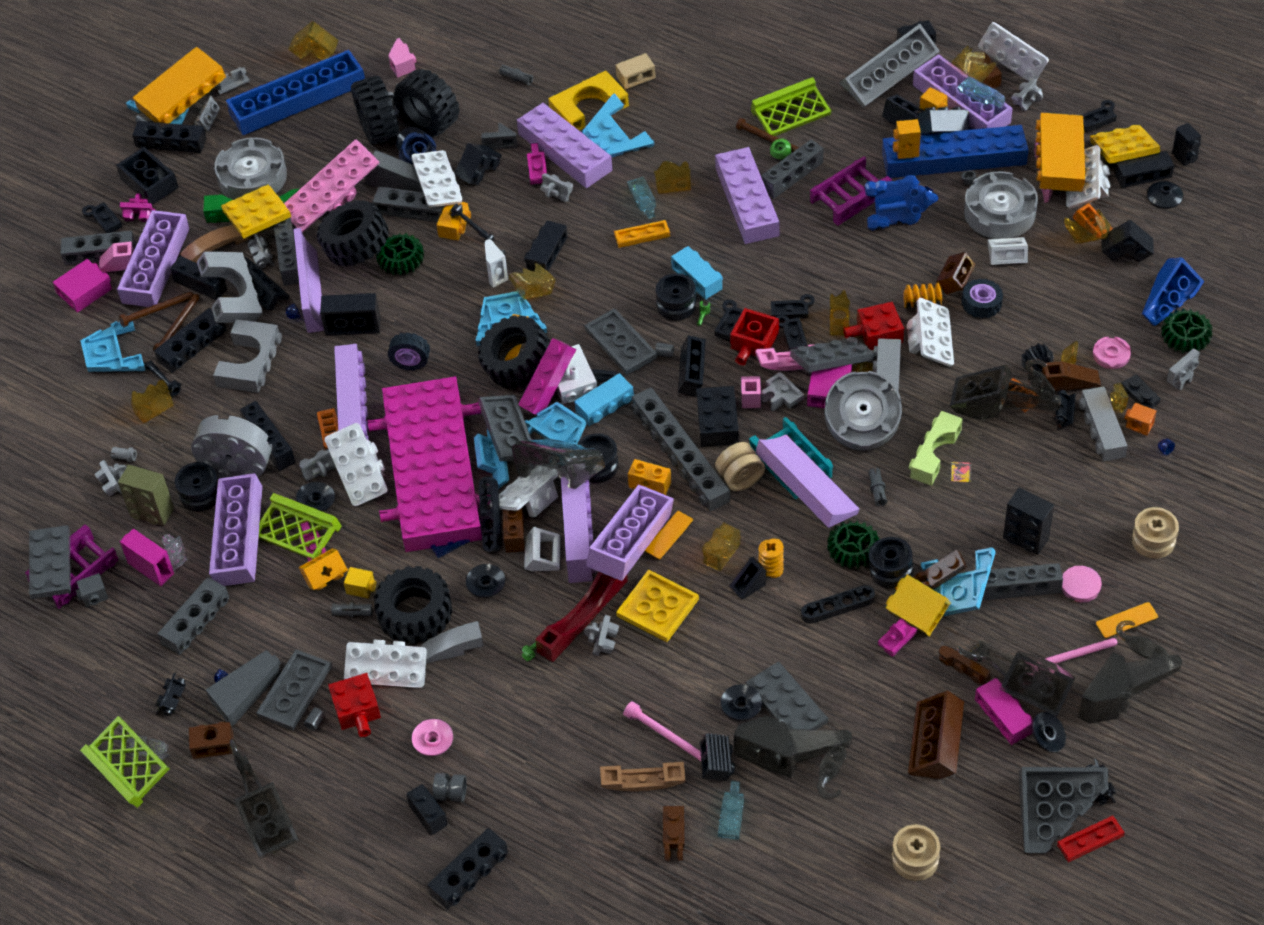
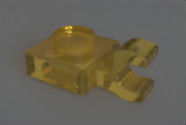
[1110,383,1128,413]

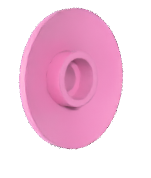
[412,719,453,756]

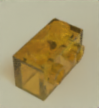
[702,522,741,571]

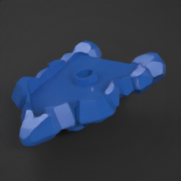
[864,175,939,231]

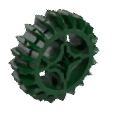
[376,233,424,276]
[1161,308,1213,354]
[827,519,880,570]

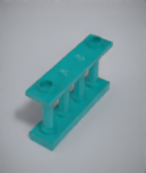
[749,417,833,499]

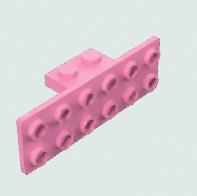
[284,139,379,233]

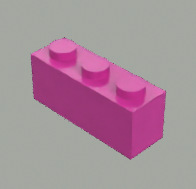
[975,678,1033,745]

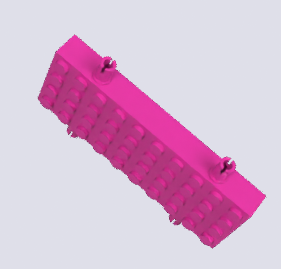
[367,376,491,552]

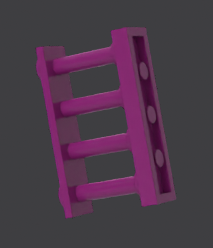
[810,156,892,226]
[25,524,119,609]

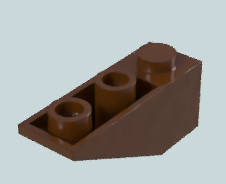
[1041,361,1101,392]

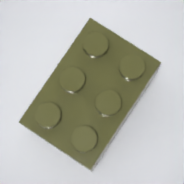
[118,464,174,526]

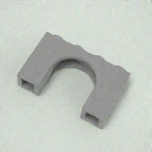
[197,252,262,323]
[213,319,282,393]

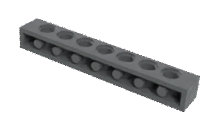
[631,387,730,512]

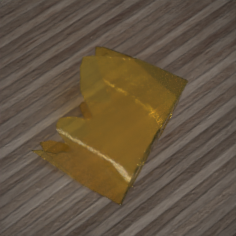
[952,45,996,85]
[654,161,691,194]
[1064,209,1111,244]
[509,263,556,300]
[829,289,850,336]
[130,380,174,423]

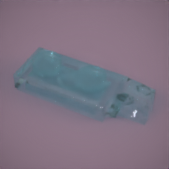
[958,76,1005,108]
[627,177,656,219]
[718,781,744,839]

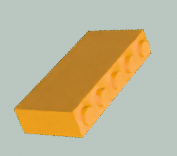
[133,46,226,123]
[1035,113,1085,192]

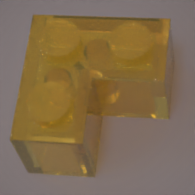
[288,21,339,60]

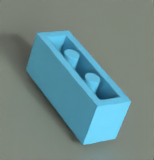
[671,246,723,300]
[574,373,634,426]

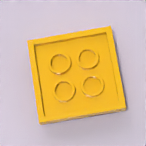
[1090,125,1160,164]
[221,184,291,239]
[616,569,699,642]

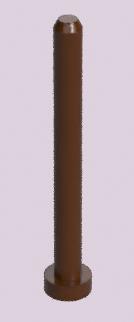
[736,118,799,152]
[118,292,194,327]
[153,294,200,351]

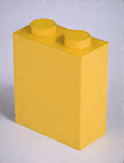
[886,574,951,637]

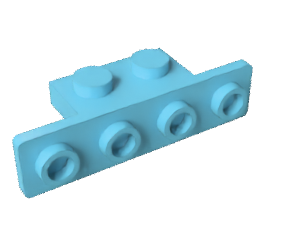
[474,428,509,489]

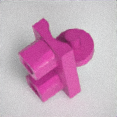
[120,193,155,222]
[878,618,917,657]

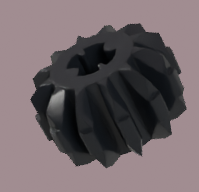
[1021,343,1054,375]

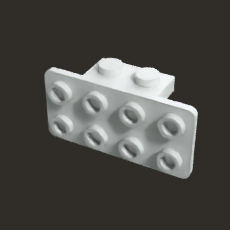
[978,22,1049,81]
[1066,145,1110,209]
[412,151,462,207]
[907,298,954,367]
[325,423,388,506]
[489,464,561,517]
[344,640,427,688]

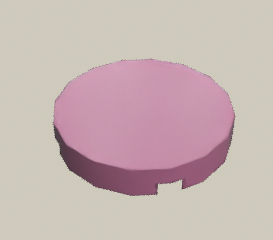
[1093,336,1131,369]
[1062,566,1102,602]

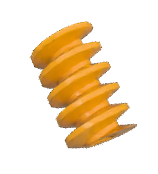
[903,283,942,308]
[758,538,784,578]

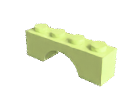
[909,411,963,486]

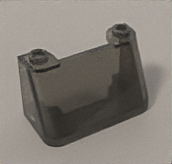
[512,439,605,489]

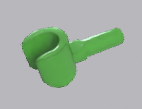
[697,301,710,326]
[522,642,536,661]

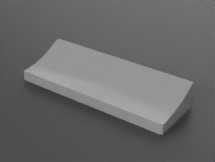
[840,24,940,108]

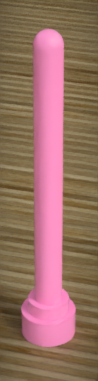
[1024,638,1117,676]
[623,701,701,761]

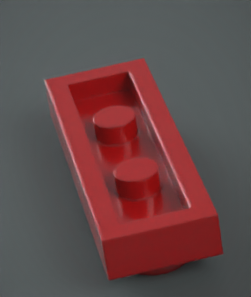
[1057,816,1125,863]

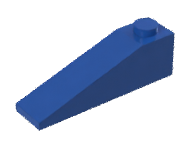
[1142,257,1204,326]

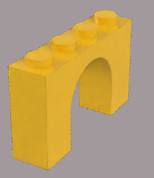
[548,70,629,131]

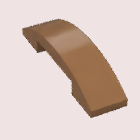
[180,225,252,263]
[600,762,685,791]

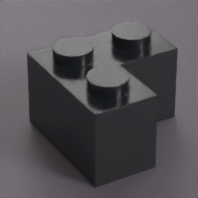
[455,143,502,185]
[1101,220,1154,262]

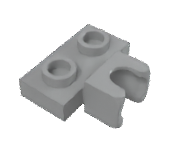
[1167,349,1200,390]
[761,372,804,411]

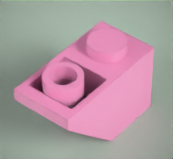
[388,38,416,78]
[99,242,134,272]
[741,376,761,408]

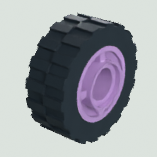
[961,279,1003,318]
[388,332,430,371]

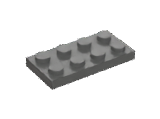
[584,308,657,375]
[790,337,874,372]
[478,395,537,462]
[29,525,71,599]
[256,649,332,731]
[746,661,828,743]

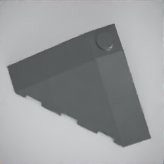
[1019,767,1108,853]

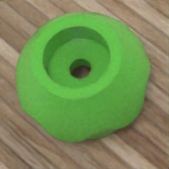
[770,139,791,160]

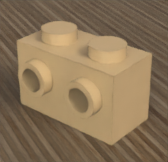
[616,53,656,89]

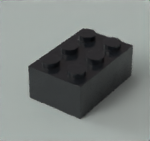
[116,147,179,205]
[320,293,381,336]
[696,386,739,447]
[1003,487,1054,555]

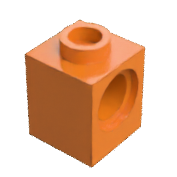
[1125,403,1157,436]

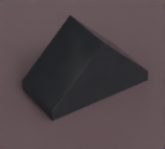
[729,556,766,599]

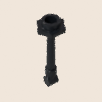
[450,203,494,241]
[145,360,182,397]

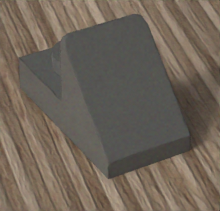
[481,123,517,149]

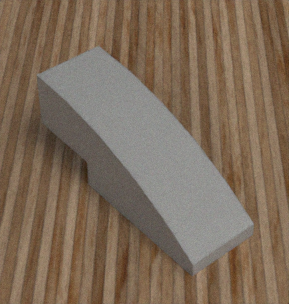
[421,621,483,663]

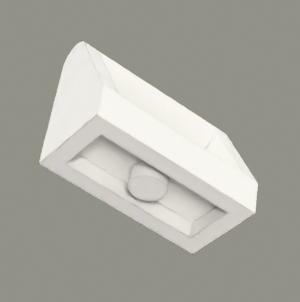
[987,237,1028,265]
[485,240,508,288]
[524,527,561,571]

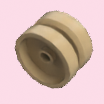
[715,442,765,491]
[1132,507,1179,559]
[892,824,941,881]

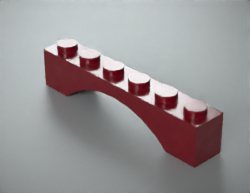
[535,572,628,663]

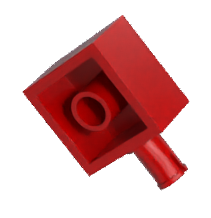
[843,301,904,350]
[730,308,779,366]
[328,673,381,737]

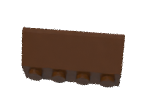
[908,690,964,779]

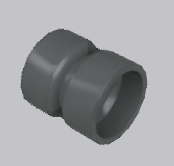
[433,773,467,803]

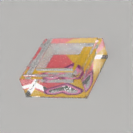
[950,462,971,482]

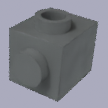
[76,573,109,607]

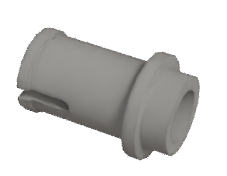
[111,447,137,462]

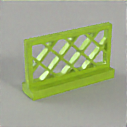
[751,77,832,136]
[258,493,342,559]
[80,716,169,808]

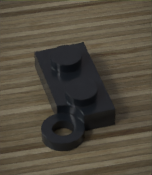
[1081,100,1117,132]
[82,202,122,233]
[771,294,815,319]
[714,300,743,341]
[776,315,808,352]
[1121,374,1161,409]

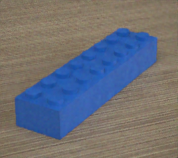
[226,50,365,135]
[882,125,1028,178]

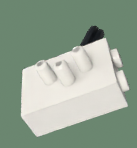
[556,344,616,404]

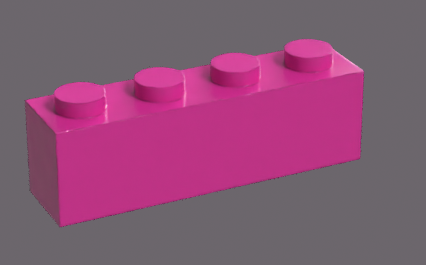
[518,338,577,414]

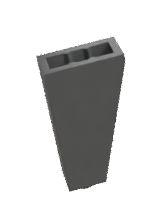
[365,150,423,192]
[206,650,281,727]

